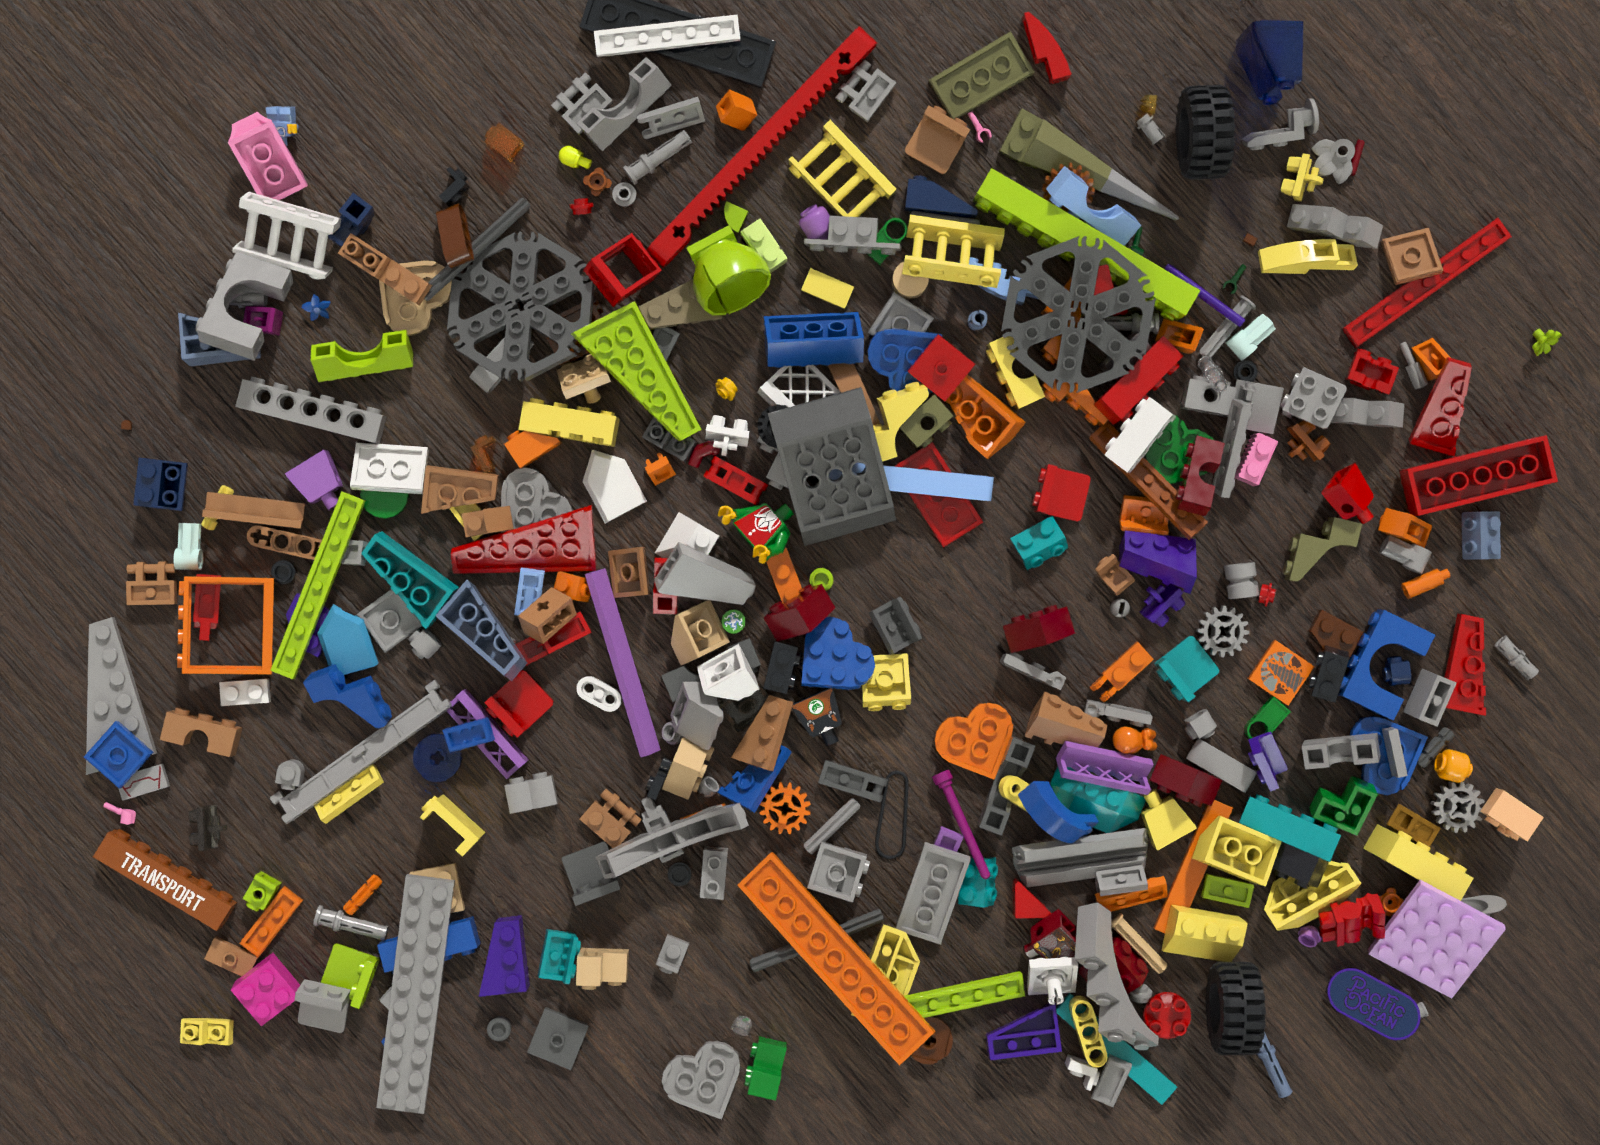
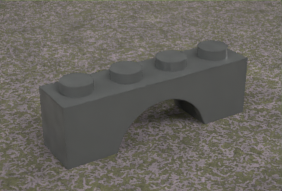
[661,638,761,702]
[977,736,1035,836]

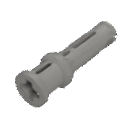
[623,130,692,185]
[1103,313,1159,334]
[313,905,388,941]

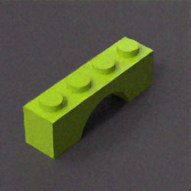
[311,330,413,382]

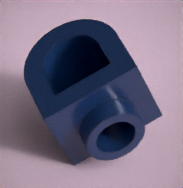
[1382,656,1411,686]

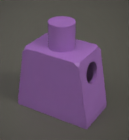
[285,450,343,511]

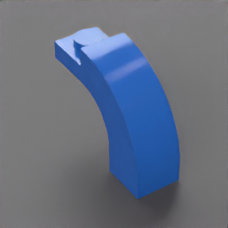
[1018,781,1099,843]

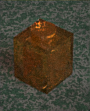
[484,123,525,163]

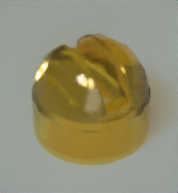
[1139,94,1157,114]

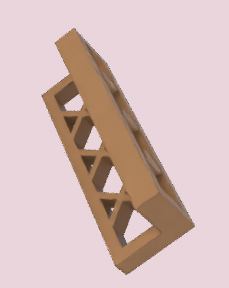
[202,492,306,528]

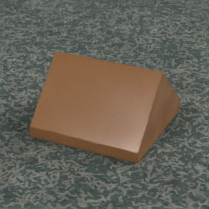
[608,547,650,598]

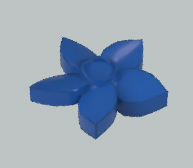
[302,294,331,321]

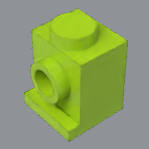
[242,871,282,911]

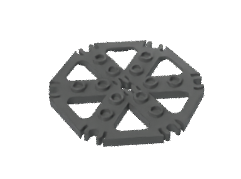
[447,232,595,382]
[1001,236,1156,393]

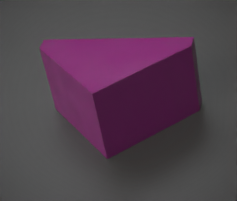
[243,306,283,336]

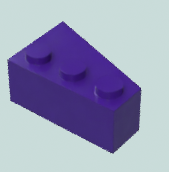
[1119,530,1197,594]
[479,915,530,997]
[985,1003,1062,1060]

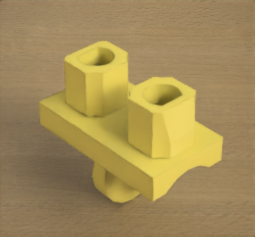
[1281,153,1324,202]

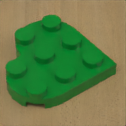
[1144,415,1214,484]

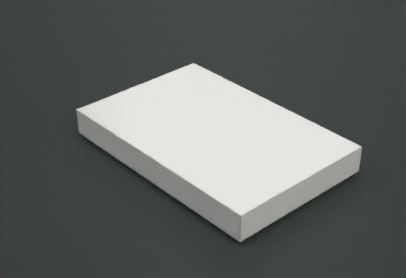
[350,443,429,494]

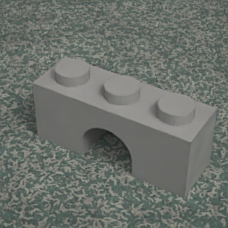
[1302,733,1381,769]

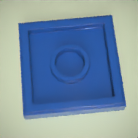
[84,721,154,789]

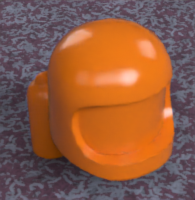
[1112,726,1157,754]

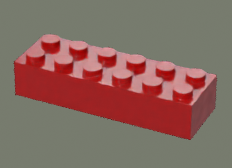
[1399,435,1558,516]

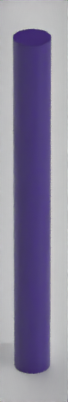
[1164,264,1246,327]

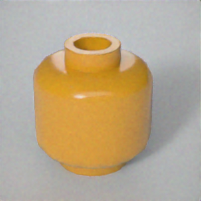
[1434,749,1473,783]

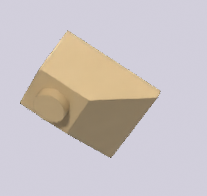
[671,600,730,665]

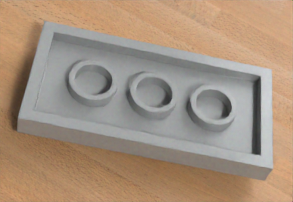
[895,842,970,945]

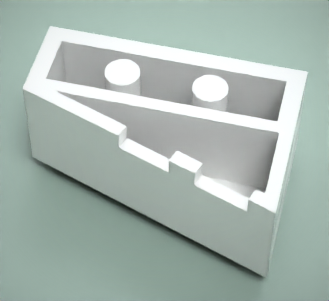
[1105,397,1176,473]

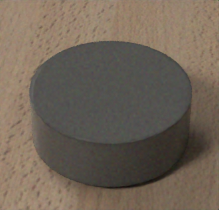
[487,1016,512,1041]

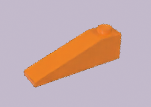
[946,374,1026,459]

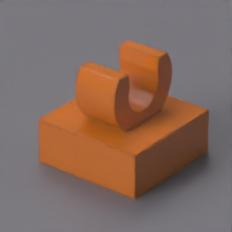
[645,453,676,486]

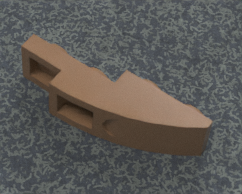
[338,233,432,306]

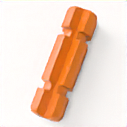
[343,874,382,915]

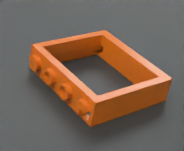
[177,576,274,674]

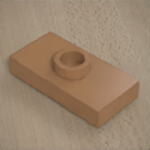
[204,936,258,977]

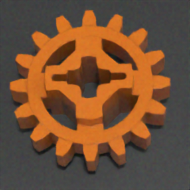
[760,782,811,834]

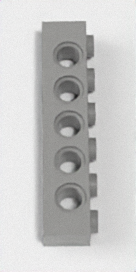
[235,376,387,444]

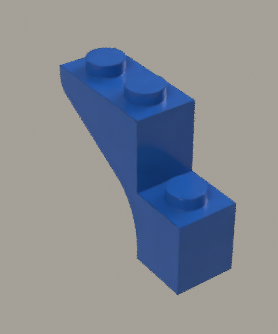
[303,664,392,728]

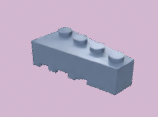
[436,580,527,681]

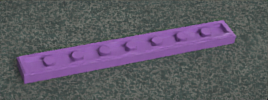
[585,568,661,757]

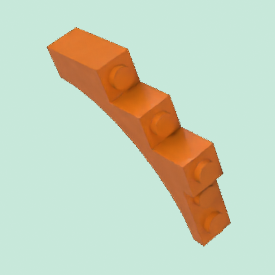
[1040,277,1108,426]

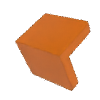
[716,90,757,131]

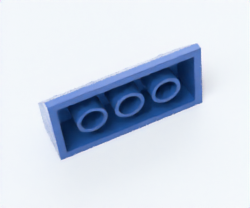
[764,312,864,368]

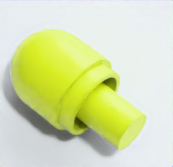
[559,146,592,169]

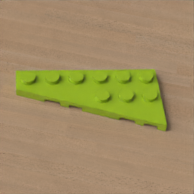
[571,301,701,441]

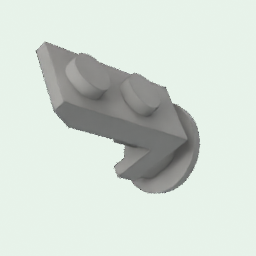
[1241,98,1319,150]

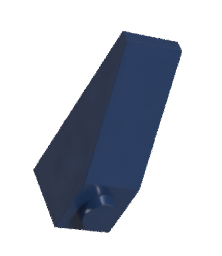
[904,176,978,218]

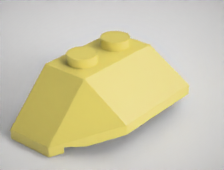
[1264,861,1361,931]
[851,924,920,1016]

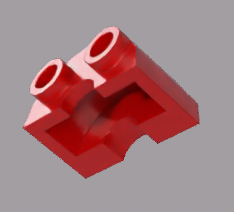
[1346,349,1399,395]

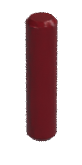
[1351,139,1365,176]

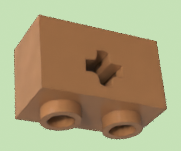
[518,587,577,644]

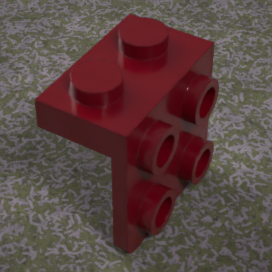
[1079,935,1149,994]

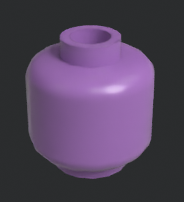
[799,204,830,240]

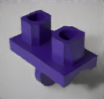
[1139,583,1185,627]

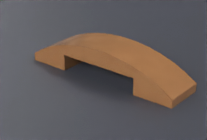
[828,363,880,425]

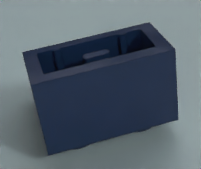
[133,458,188,511]

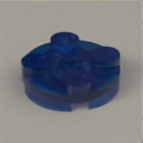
[413,734,462,782]

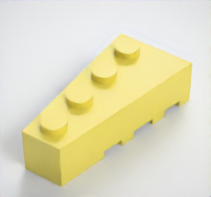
[518,398,620,447]
[1363,824,1474,901]

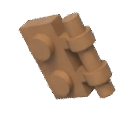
[126,561,177,605]
[580,789,642,848]

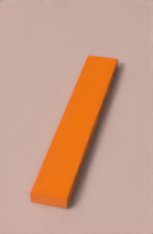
[1153,800,1233,933]

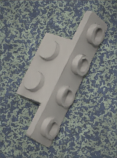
[804,216,901,255]

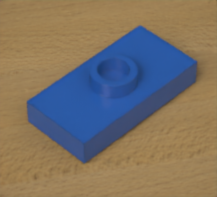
[442,717,495,753]

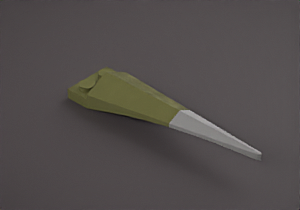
[998,108,1179,220]

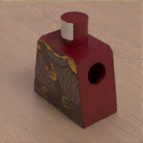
[1024,909,1077,959]

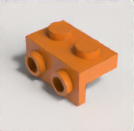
[1119,495,1169,536]

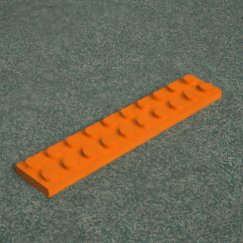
[738,852,936,1066]

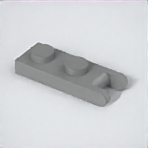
[637,97,705,139]

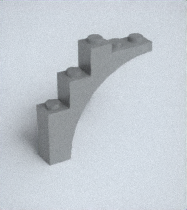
[596,803,749,879]
[1075,903,1159,1050]

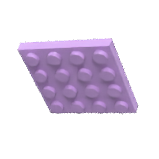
[1368,880,1506,999]

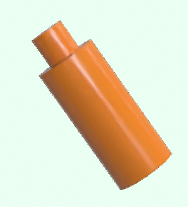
[1401,569,1451,599]

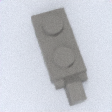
[1000,653,1066,690]
[1084,699,1152,727]
[641,797,684,863]

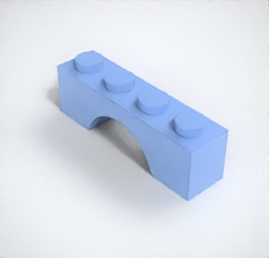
[1046,166,1141,246]

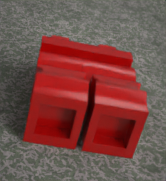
[1319,893,1385,947]

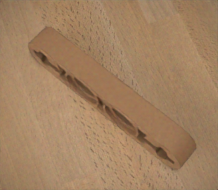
[247,526,322,560]

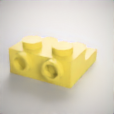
[861,654,911,711]

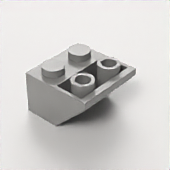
[670,682,723,750]

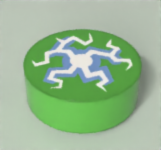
[722,610,746,634]

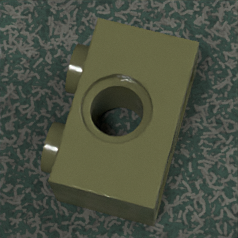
[899,394,953,449]

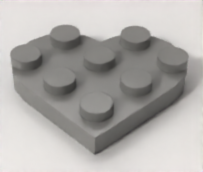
[501,468,573,533]
[662,1041,740,1120]

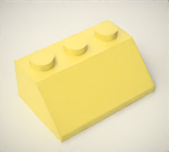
[1192,815,1282,886]
[1162,904,1248,962]

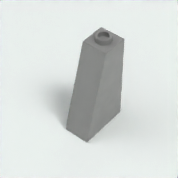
[654,542,756,605]

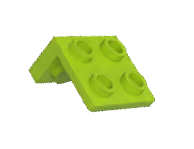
[321,943,380,1009]

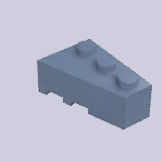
[178,313,261,366]

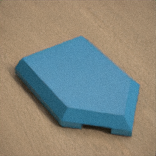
[317,604,379,675]

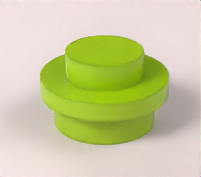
[809,568,833,591]

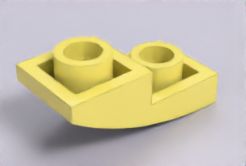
[180,1018,234,1045]

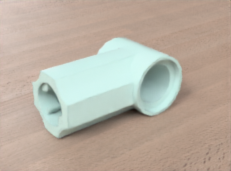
[1226,314,1276,361]
[174,523,203,570]

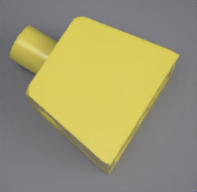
[1141,789,1197,851]

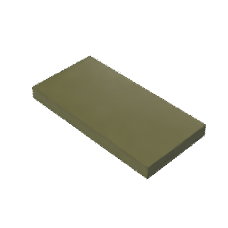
[928,31,1035,120]

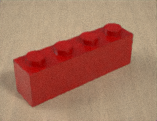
[1093,336,1183,425]

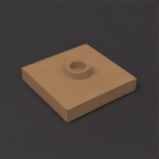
[1381,228,1443,285]

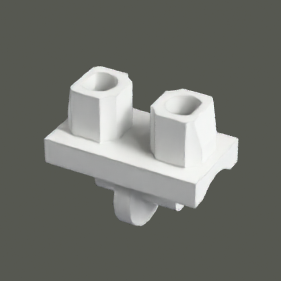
[705,415,750,456]

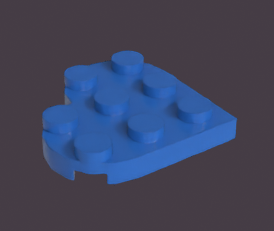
[867,328,942,394]
[801,617,875,690]
[1350,716,1428,795]

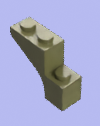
[1283,517,1362,581]

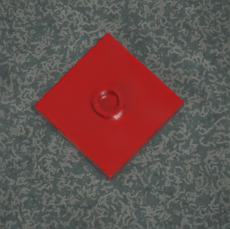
[908,334,975,401]

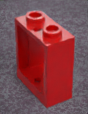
[583,233,662,307]

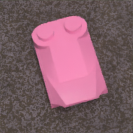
[228,112,308,200]

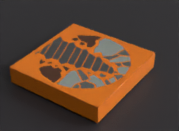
[1247,640,1315,706]

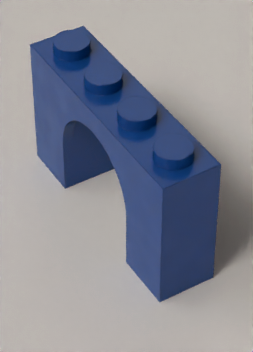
[1338,609,1435,721]

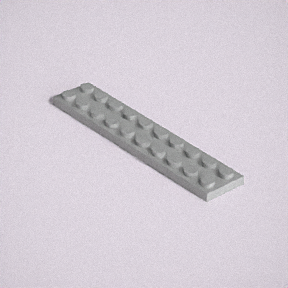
[376,874,455,1114]

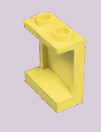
[420,794,485,857]

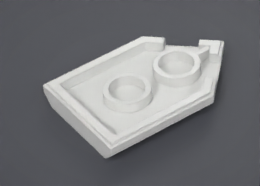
[583,450,647,524]

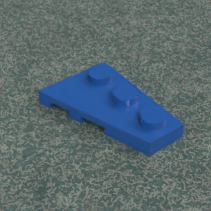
[717,745,791,813]

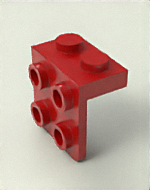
[1032,464,1091,521]
[484,670,554,738]

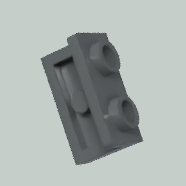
[868,597,922,655]

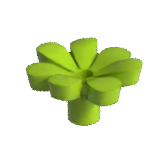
[1532,329,1562,356]

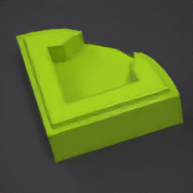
[724,201,748,234]

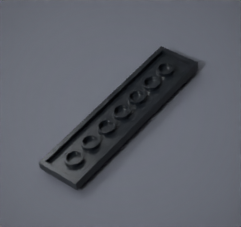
[579,0,776,89]

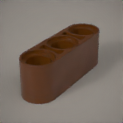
[436,203,474,268]

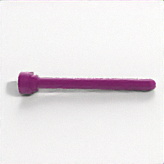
[932,769,990,879]

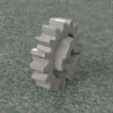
[1196,606,1250,657]
[1431,781,1485,833]

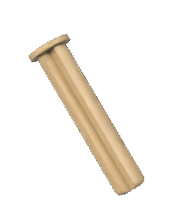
[1111,913,1167,974]

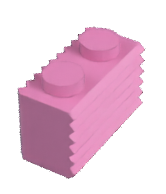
[1234,433,1278,486]

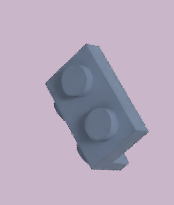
[1462,511,1501,560]

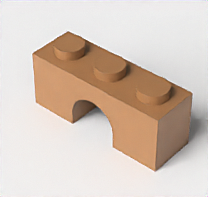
[160,707,243,757]

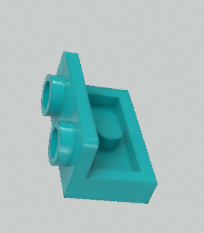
[1010,516,1068,570]
[958,857,998,908]
[537,929,581,985]

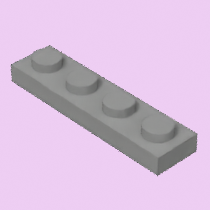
[1212,399,1252,498]

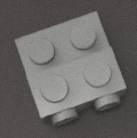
[807,841,870,902]

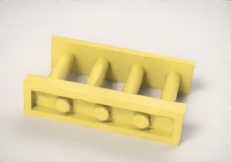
[788,120,897,217]
[902,215,1005,288]

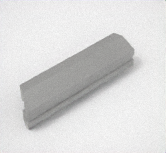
[1012,828,1148,887]

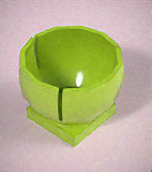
[687,225,771,316]

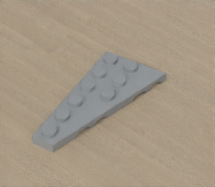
[86,617,157,775]

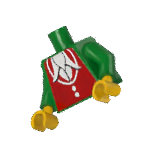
[718,503,794,564]

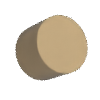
[892,262,929,299]

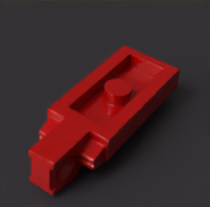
[193,574,221,641]

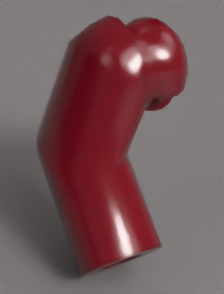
[688,440,720,469]

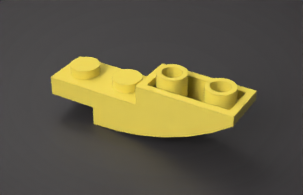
[1258,239,1358,274]

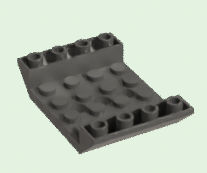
[768,387,896,546]

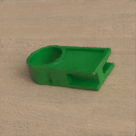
[867,218,907,265]
[1244,696,1291,739]

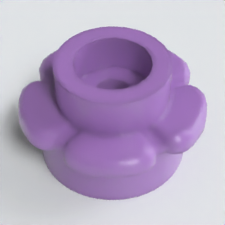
[1298,925,1322,947]

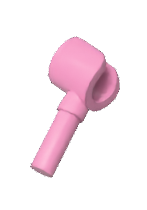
[968,111,992,143]
[103,802,136,824]

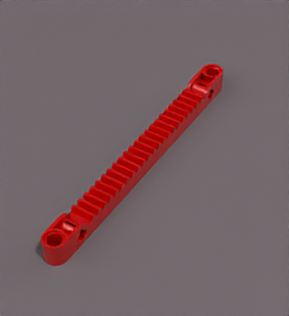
[646,26,878,268]

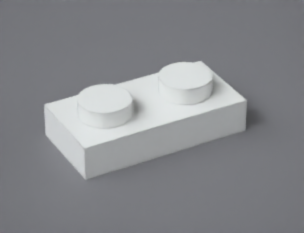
[219,678,271,706]

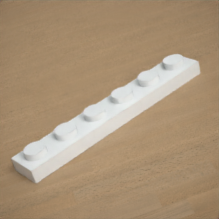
[594,15,740,57]

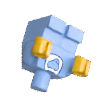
[266,106,299,146]

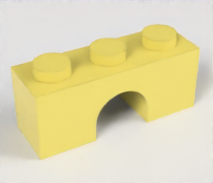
[986,336,1045,410]

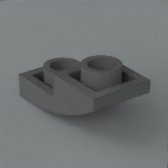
[642,417,698,463]

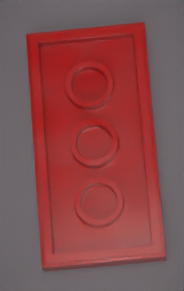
[895,442,983,548]

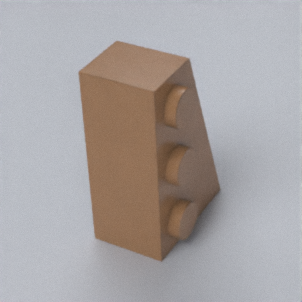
[1024,691,1107,747]

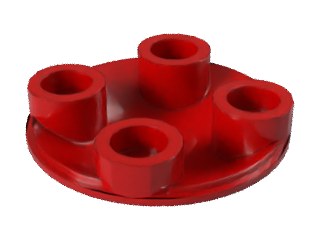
[1143,992,1191,1039]

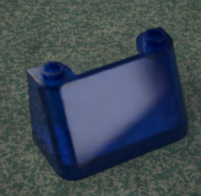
[1235,20,1303,105]

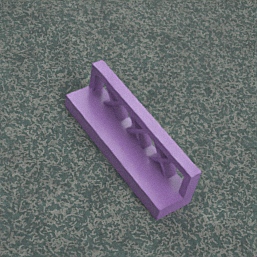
[447,689,528,779]
[1056,741,1153,795]

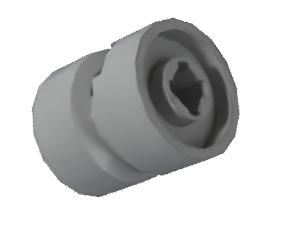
[1224,562,1259,599]

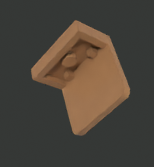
[905,106,970,175]

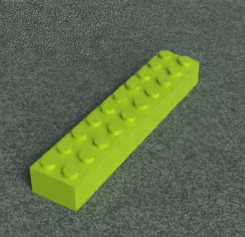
[973,168,1201,321]

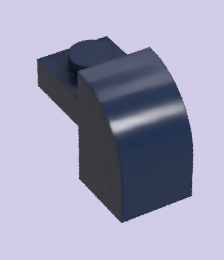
[328,193,374,247]

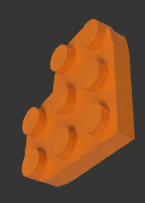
[934,702,1013,780]

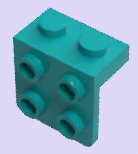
[1154,636,1219,702]

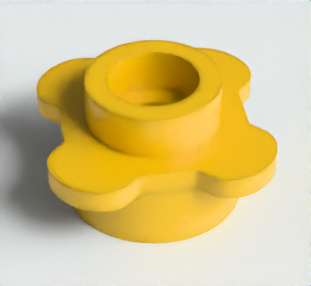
[715,377,738,401]

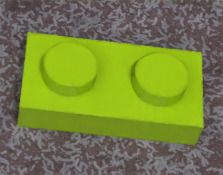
[1201,873,1254,908]

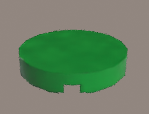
[360,490,409,519]

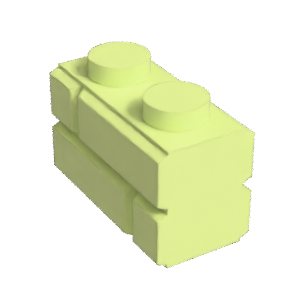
[740,219,787,273]

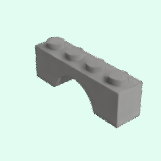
[576,57,672,151]

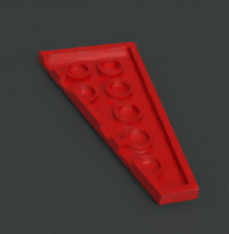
[450,505,597,574]

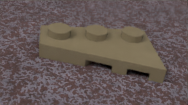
[638,279,723,330]

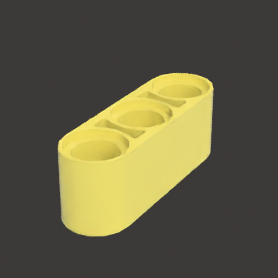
[1069,995,1108,1067]

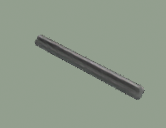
[424,198,530,301]
[750,909,884,972]

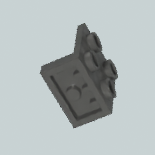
[562,841,623,906]

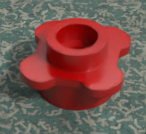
[1258,583,1276,607]

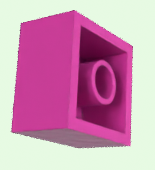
[231,953,300,1026]

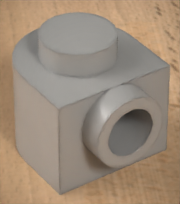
[408,629,442,659]
[1184,709,1217,740]
[275,759,305,790]

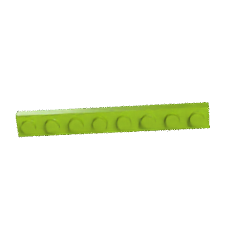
[270,491,365,679]

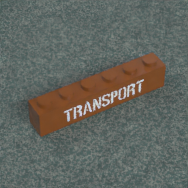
[93,829,237,931]

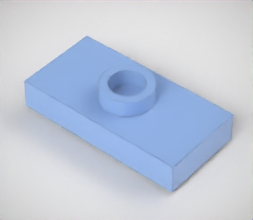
[514,567,545,615]

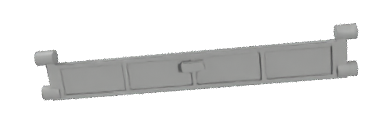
[270,680,452,824]

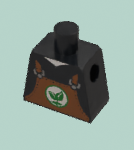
[792,688,842,746]

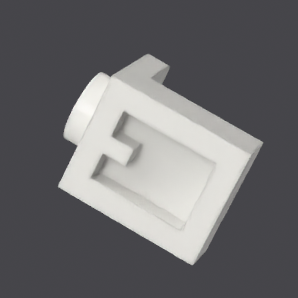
[1065,1054,1100,1091]

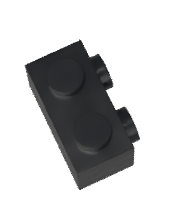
[764,641,801,694]
[1308,645,1349,703]
[1272,842,1328,889]

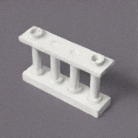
[232,192,341,279]

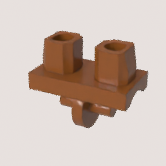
[1286,420,1331,461]

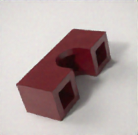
[1175,436,1225,516]

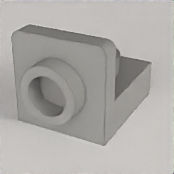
[656,934,689,974]

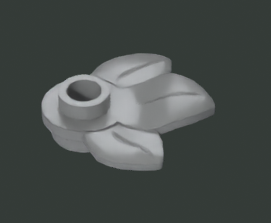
[1312,139,1355,184]

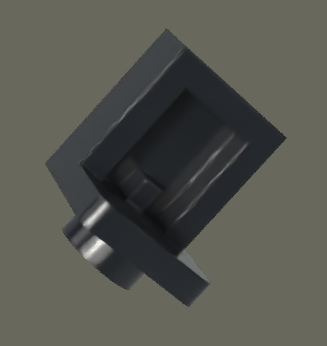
[439,167,470,207]

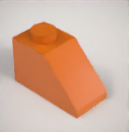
[504,430,562,468]
[1378,508,1432,548]

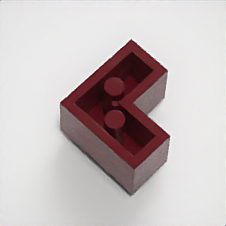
[763,584,835,642]
[1003,604,1075,653]
[1150,754,1222,807]

